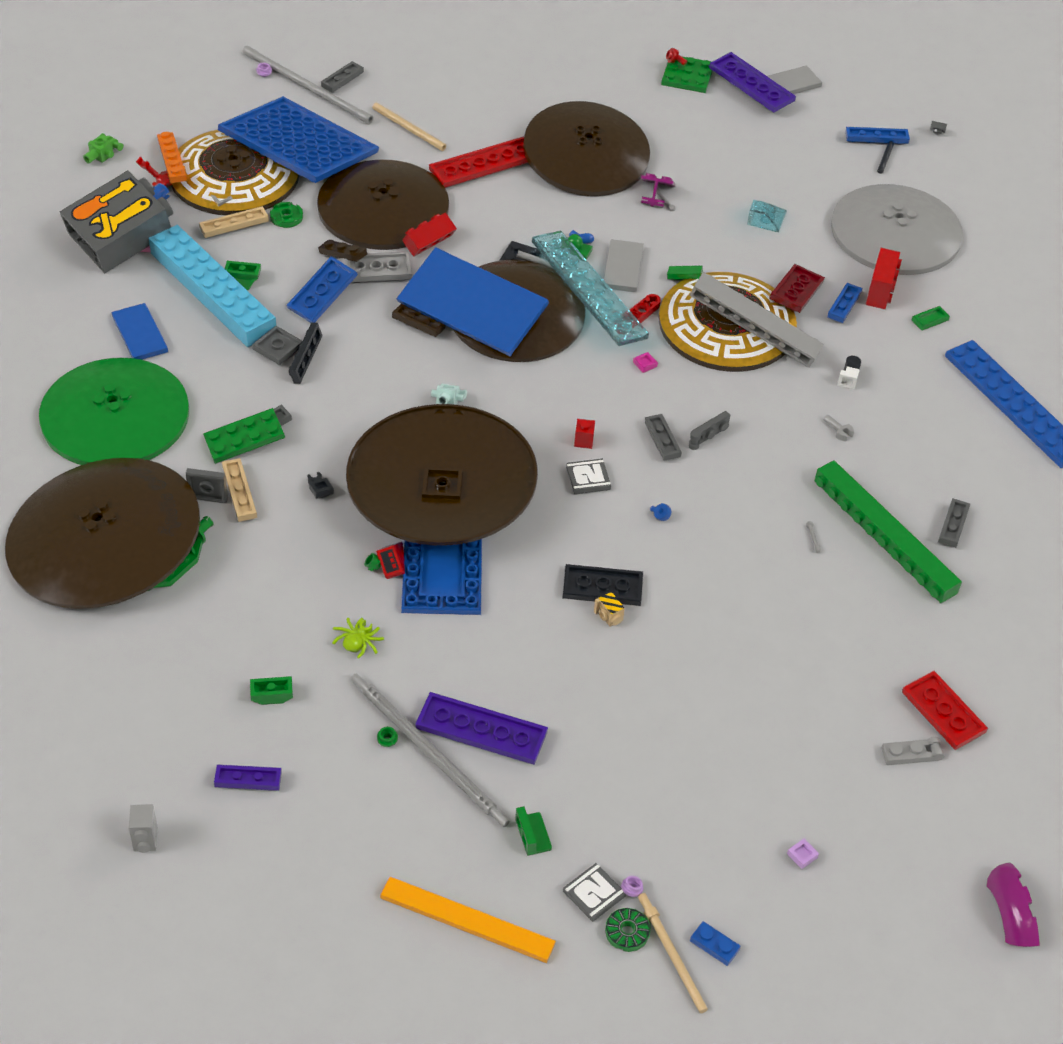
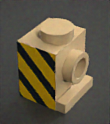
[594,592,625,627]

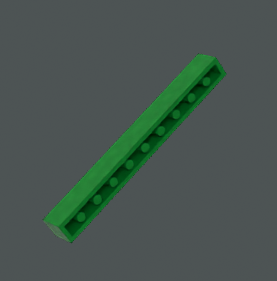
[814,460,962,603]

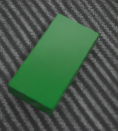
[667,265,703,280]
[911,306,950,331]

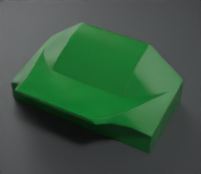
[225,260,261,290]
[250,676,293,705]

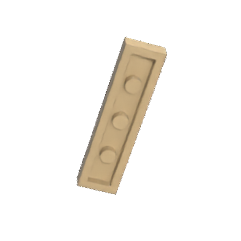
[199,206,269,238]
[222,458,257,522]

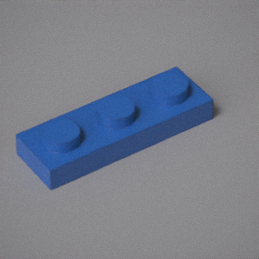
[827,283,863,323]

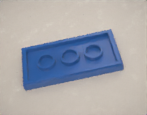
[286,256,358,323]
[111,303,168,360]

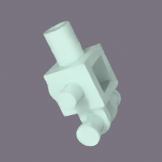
[431,383,467,405]

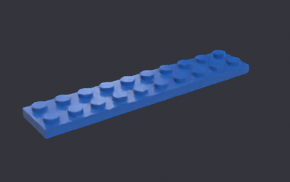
[945,340,1063,468]

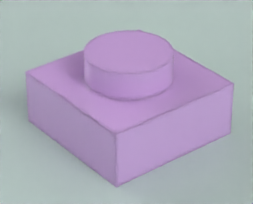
[787,839,819,869]

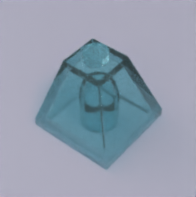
[747,200,787,233]

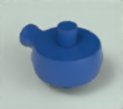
[650,503,672,521]

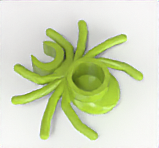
[332,617,384,659]

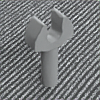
[823,415,854,441]

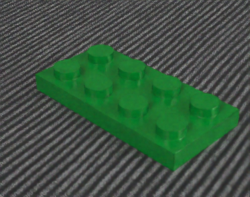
[203,408,285,464]

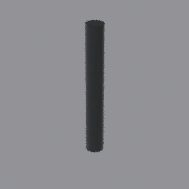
[877,141,894,174]

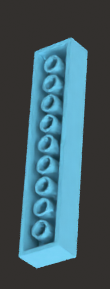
[149,224,276,348]

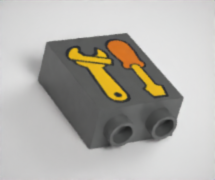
[59,170,173,274]

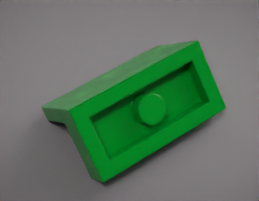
[515,806,552,856]

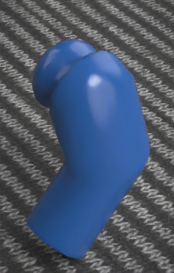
[569,230,594,244]

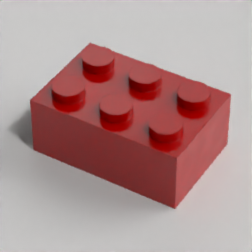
[866,248,902,310]

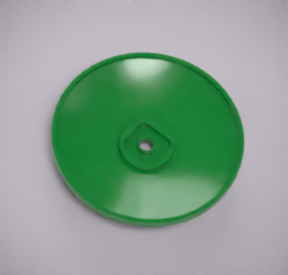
[39,358,189,465]

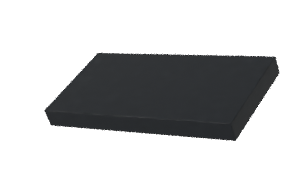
[562,564,643,606]

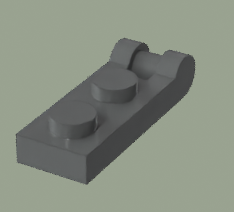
[688,411,731,450]

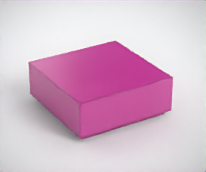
[633,352,658,373]

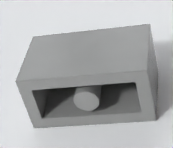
[129,804,158,853]

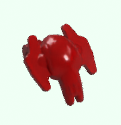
[136,157,172,188]

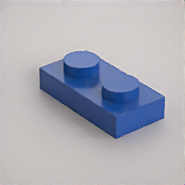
[690,921,741,966]

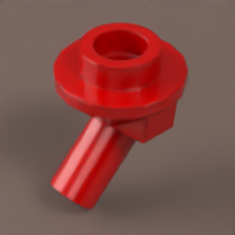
[666,48,687,66]

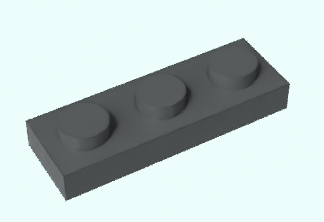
[321,61,364,93]
[645,414,682,461]
[938,498,970,548]

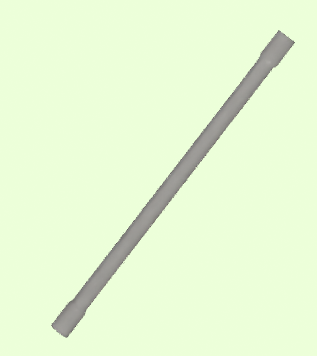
[243,46,374,124]

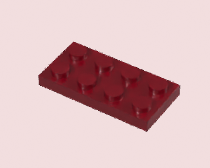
[769,264,825,313]

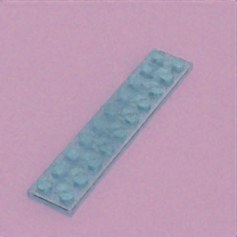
[532,231,649,346]

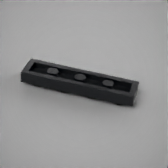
[289,322,323,384]

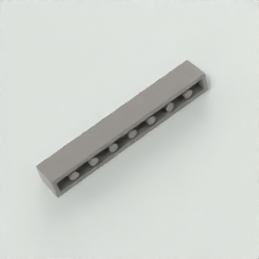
[690,272,824,367]

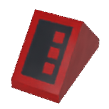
[376,541,405,579]

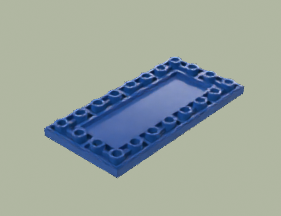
[396,247,549,356]
[401,539,482,615]

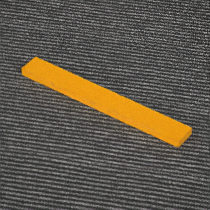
[380,877,556,963]

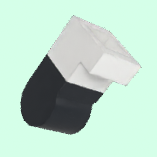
[837,355,861,389]

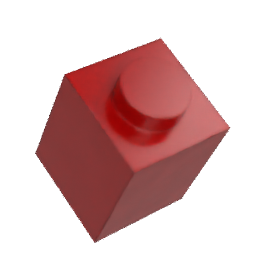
[574,419,595,449]

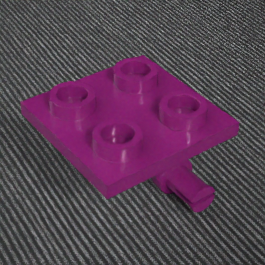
[641,173,675,207]

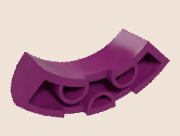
[986,862,1040,947]

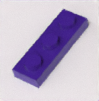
[214,764,282,791]

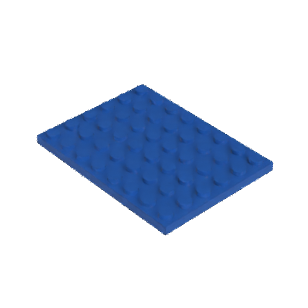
[218,96,379,183]

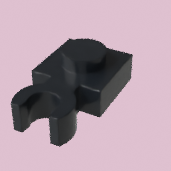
[307,472,334,499]

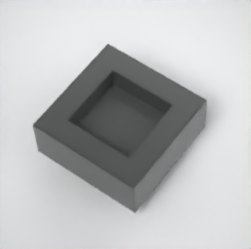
[930,121,947,134]
[274,404,292,426]

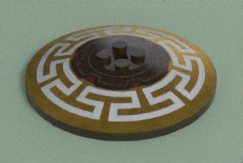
[171,130,300,216]
[659,272,797,372]

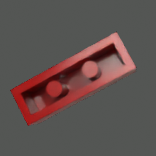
[402,213,457,257]

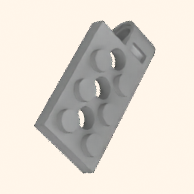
[338,251,412,282]

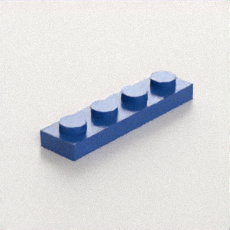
[845,127,910,144]

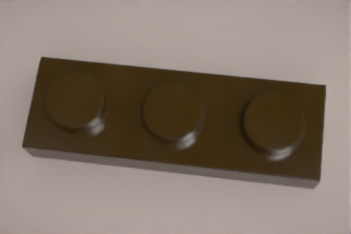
[318,240,368,262]
[392,304,446,337]

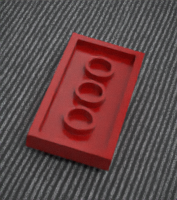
[902,671,988,750]

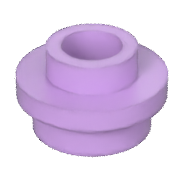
[256,63,272,77]
[621,876,643,897]

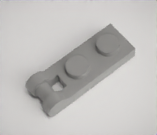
[881,737,944,765]

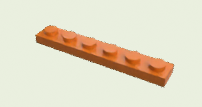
[157,132,187,183]

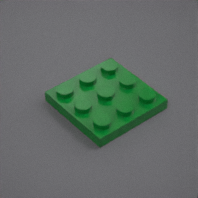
[661,56,713,93]

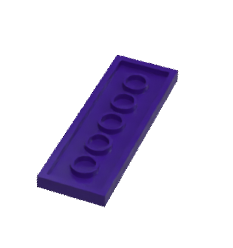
[709,52,796,113]
[415,692,548,765]

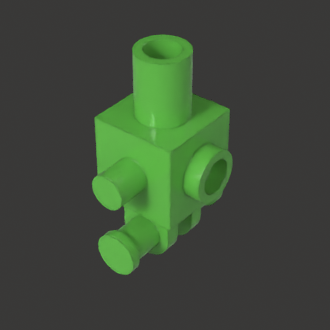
[83,133,124,164]

